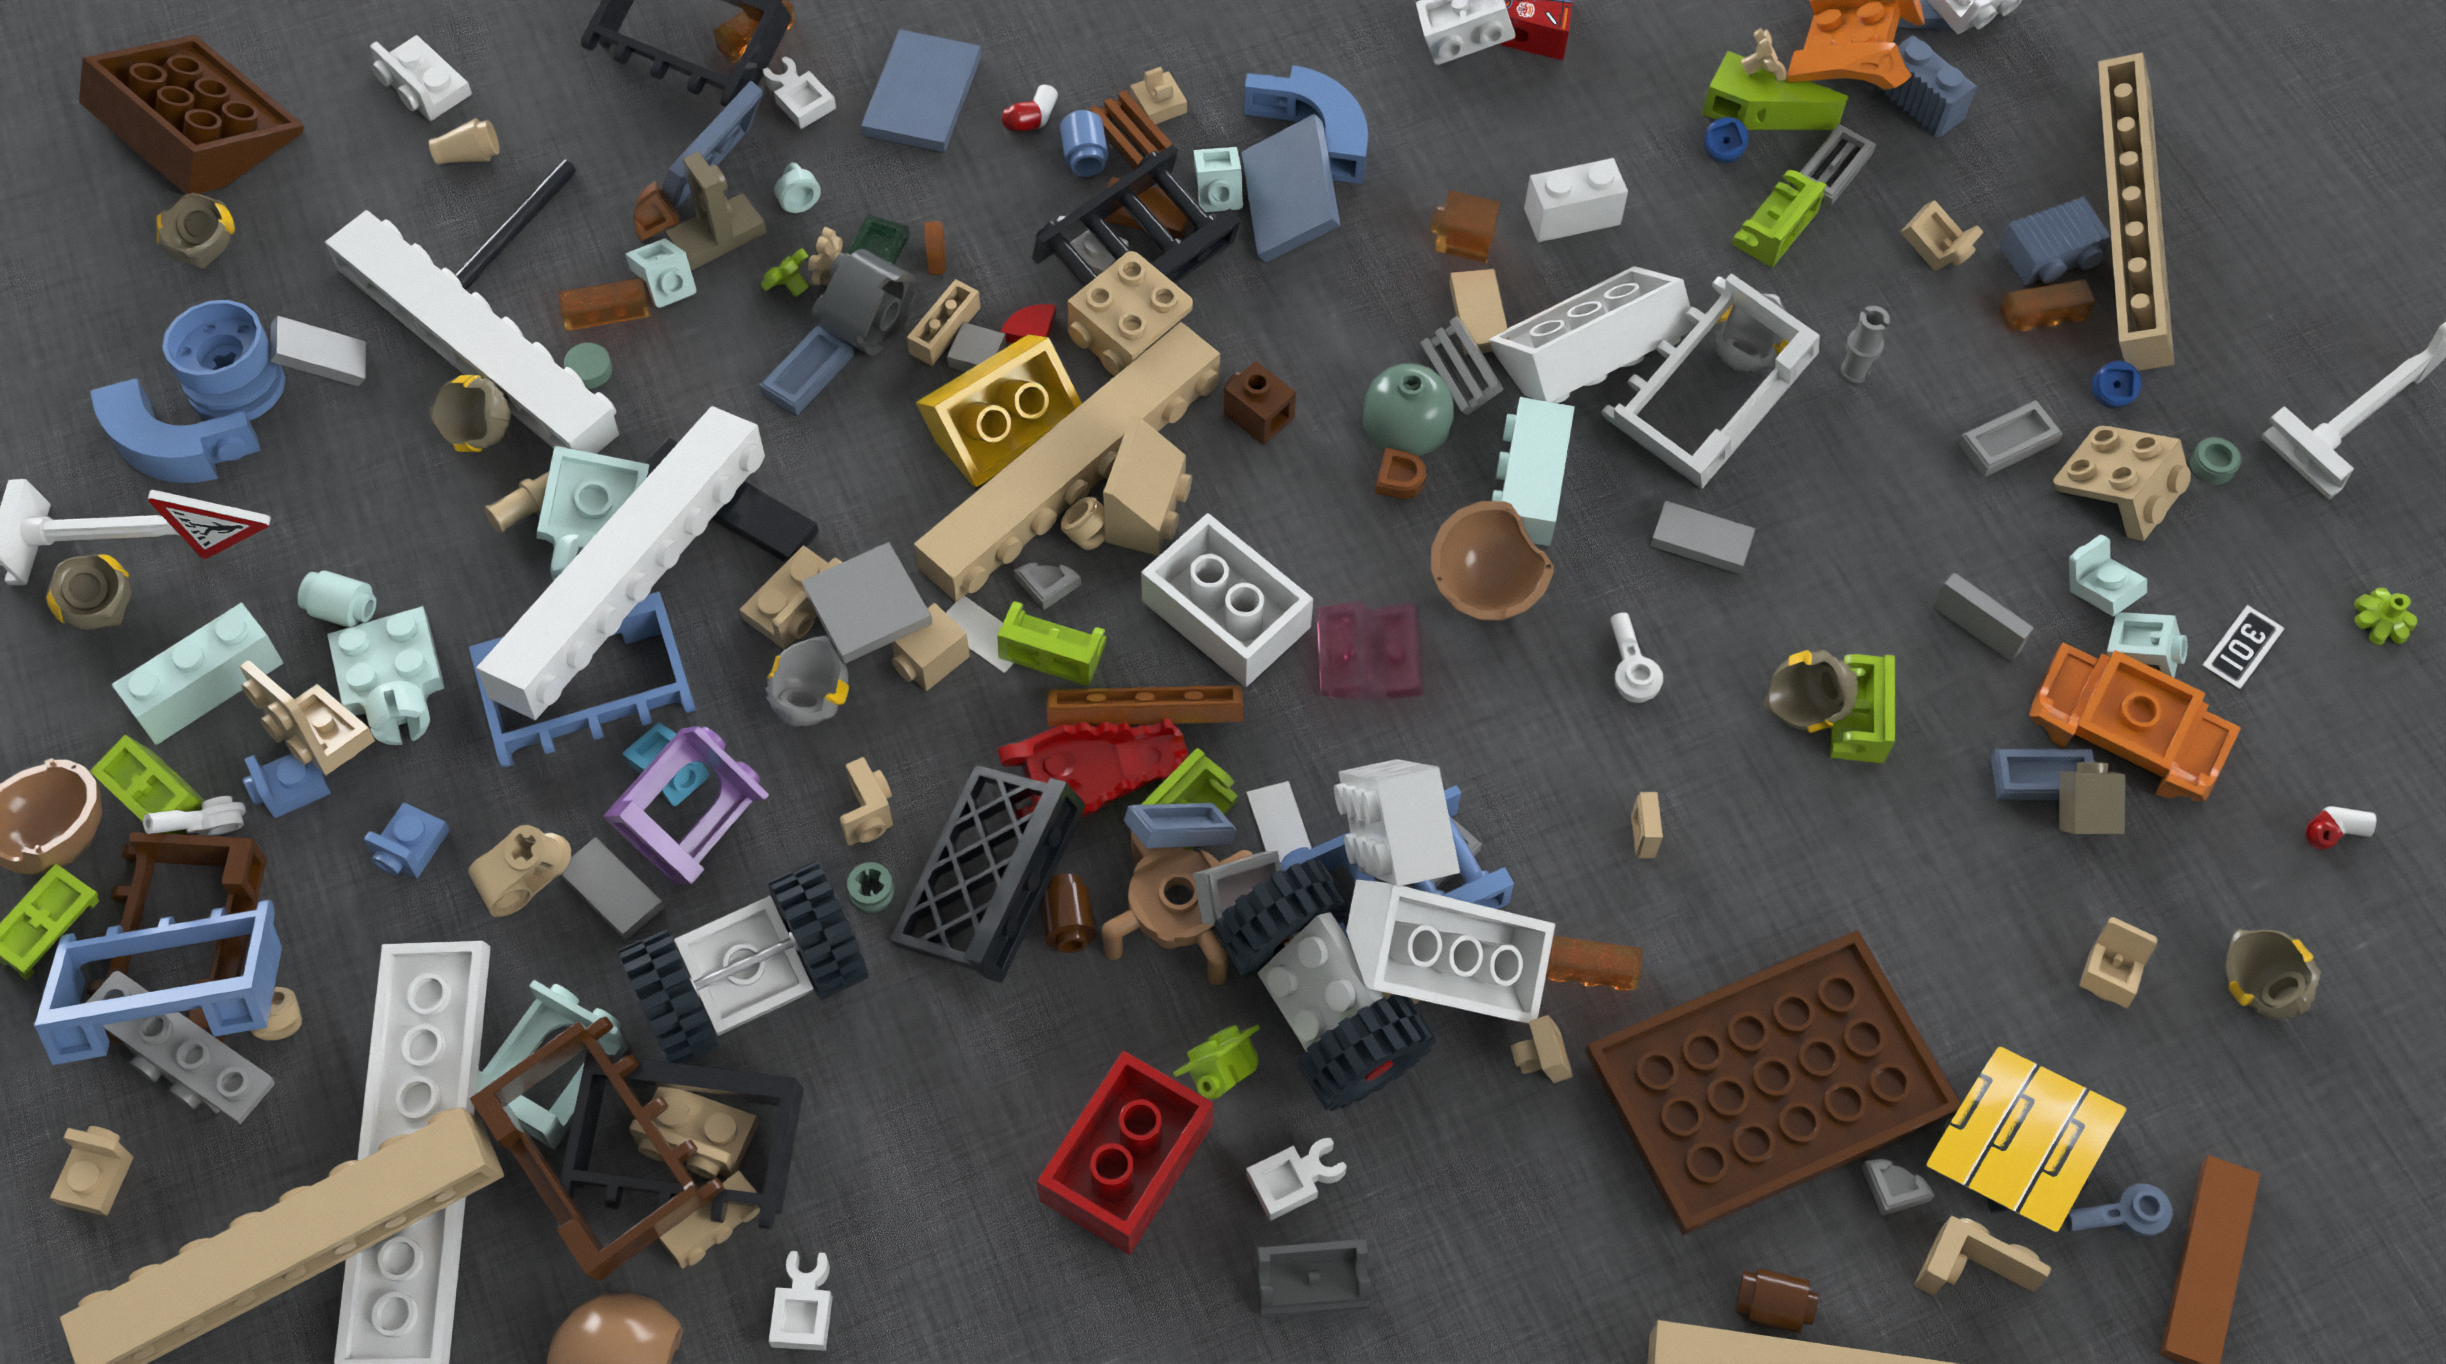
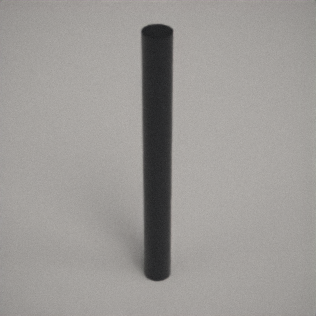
[454,159,576,290]

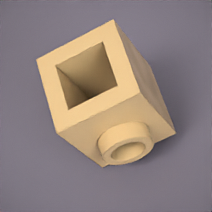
[892,603,970,692]

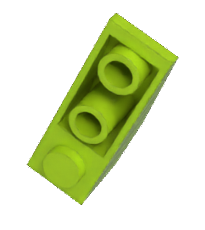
[1702,51,1849,130]

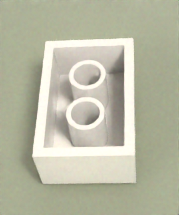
[1141,513,1313,688]

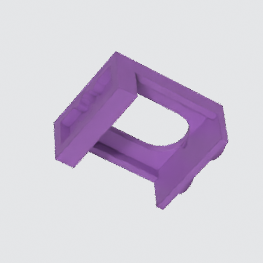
[603,726,769,885]

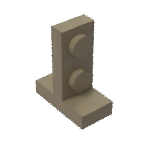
[665,151,767,271]

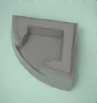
[1014,563,1081,611]
[1861,1159,1935,1216]

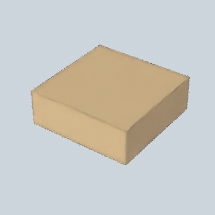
[1631,792,1663,859]

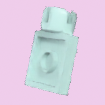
[536,446,649,580]
[327,606,445,745]

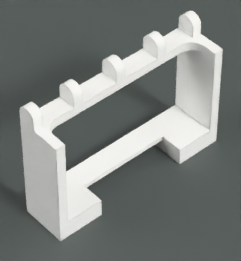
[1601,273,1820,489]

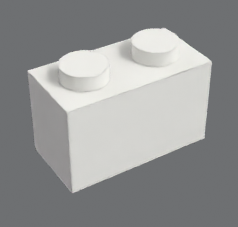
[1524,158,1628,242]

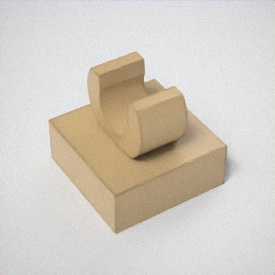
[1130,67,1187,124]
[1510,1015,1573,1083]

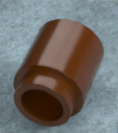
[1040,874,1096,953]
[1735,1268,1819,1334]

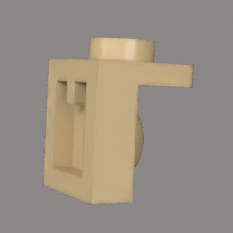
[50,1126,134,1217]

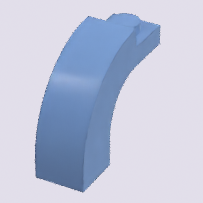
[1244,65,1368,184]
[90,378,261,483]

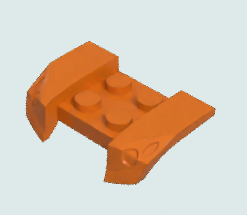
[1786,0,1925,90]
[2029,642,2241,802]

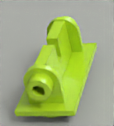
[1173,1024,1260,1099]

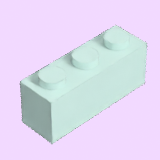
[1492,397,1575,546]
[111,602,283,745]

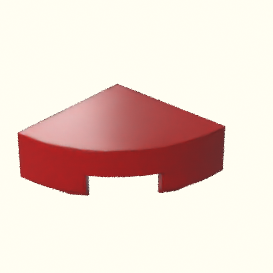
[1000,304,1056,343]

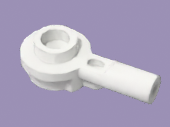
[1610,613,1663,703]
[143,796,246,836]

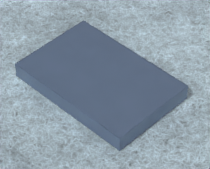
[861,29,982,152]
[662,81,763,210]
[1241,114,1341,263]

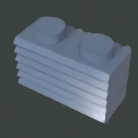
[1878,35,1978,137]
[1999,196,2111,285]

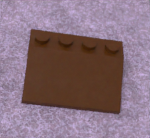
[79,35,304,194]

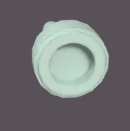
[774,162,821,213]

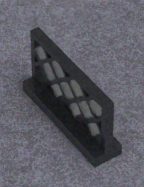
[889,765,1086,983]

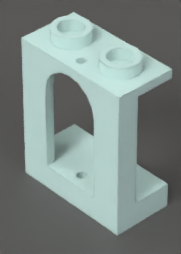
[476,980,628,1150]

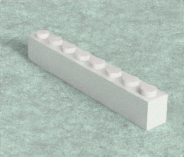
[325,210,620,454]
[476,406,765,720]

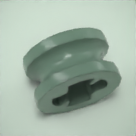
[847,862,894,913]

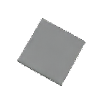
[801,542,932,664]

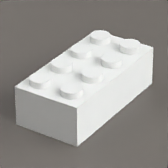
[1334,759,1460,887]

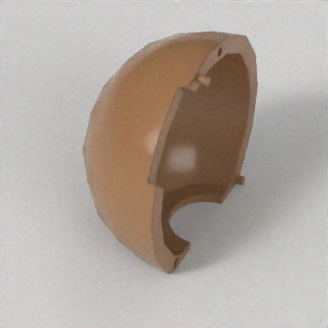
[1431,501,1554,621]
[0,758,103,875]
[547,1292,683,1364]

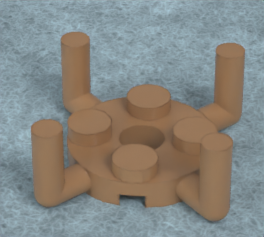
[1102,832,1253,986]

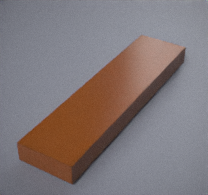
[1047,685,1244,726]
[2159,1155,2261,1364]

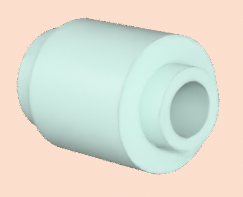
[298,570,376,628]

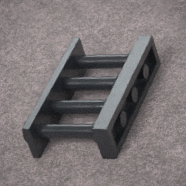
[1032,144,1241,287]

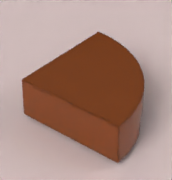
[634,181,679,242]

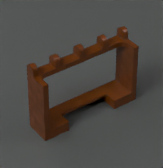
[86,832,267,1043]
[469,1017,725,1282]

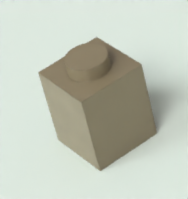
[2059,762,2125,834]

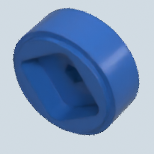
[1704,117,1749,163]
[2092,361,2142,408]

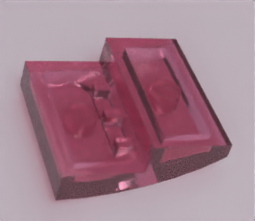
[1317,601,1423,699]

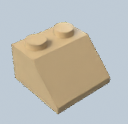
[1103,415,1192,556]

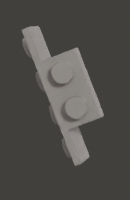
[86,971,275,1124]

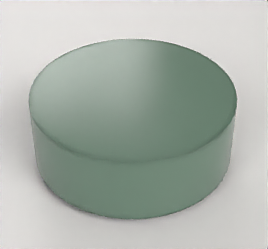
[564,342,612,389]
[2190,437,2241,484]

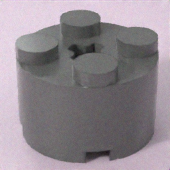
[812,249,916,356]

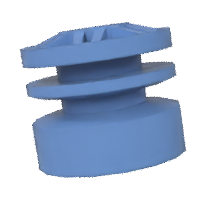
[162,300,286,421]

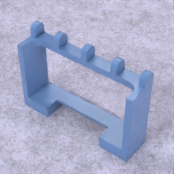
[469,591,696,768]
[34,900,282,1065]

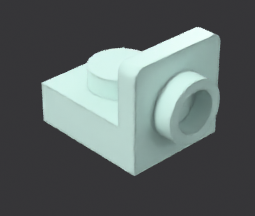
[1193,147,1243,212]
[625,238,696,308]
[2069,534,2147,617]
[2107,612,2188,678]

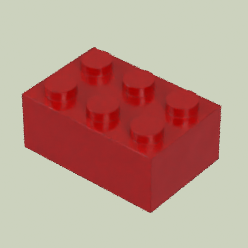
[1037,1050,1214,1256]

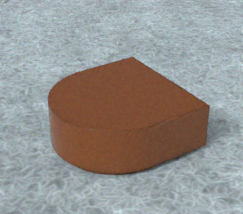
[924,221,947,275]
[1375,448,1426,499]

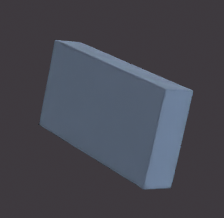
[760,325,854,416]
[1991,749,2094,800]
[1124,803,1237,848]

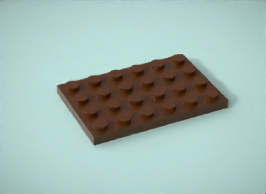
[1585,930,1962,1236]

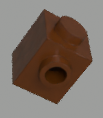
[1223,360,1296,445]

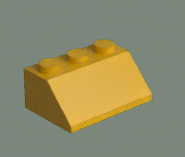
[915,335,1082,487]

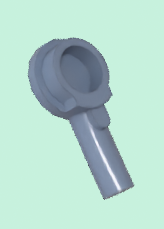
[2064,1183,2173,1237]

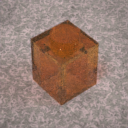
[1430,190,1501,263]

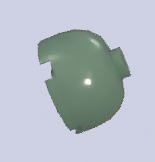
[1363,363,1454,456]

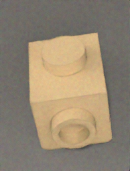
[1901,200,1983,271]
[839,757,893,845]
[2079,917,2158,1009]

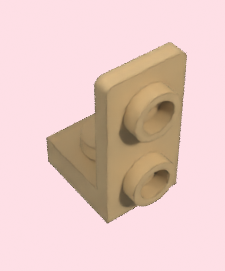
[1914,1215,2051,1296]

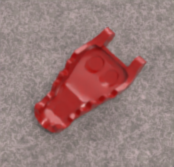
[997,718,1188,820]

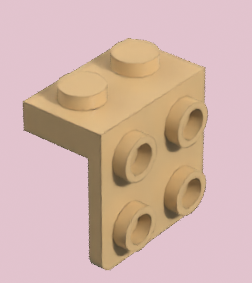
[1068,251,1193,376]
[2053,426,2191,541]
[239,660,375,775]

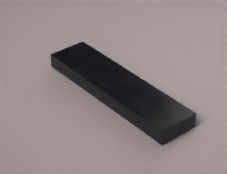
[645,437,819,563]

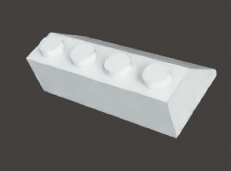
[1489,266,1695,403]
[1346,880,1555,1024]

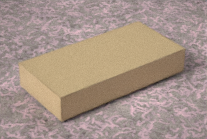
[1449,269,1510,354]

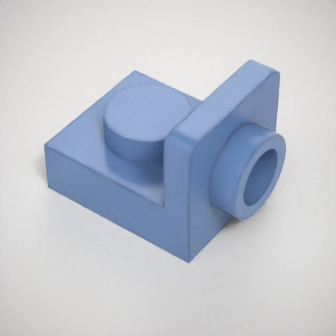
[243,753,331,818]
[363,802,450,879]

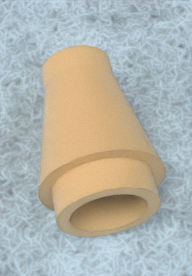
[429,118,500,165]

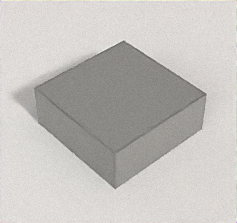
[947,322,1006,372]

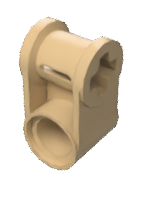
[468,825,571,917]

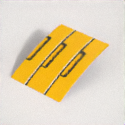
[1927,1047,2126,1232]

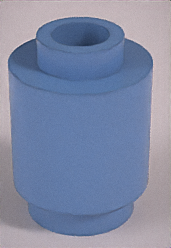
[1060,110,1108,177]

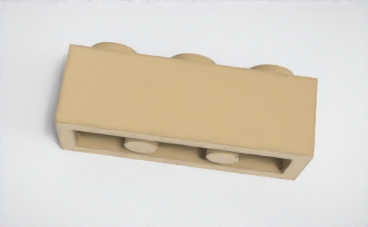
[907,279,980,366]
[659,1170,760,1269]

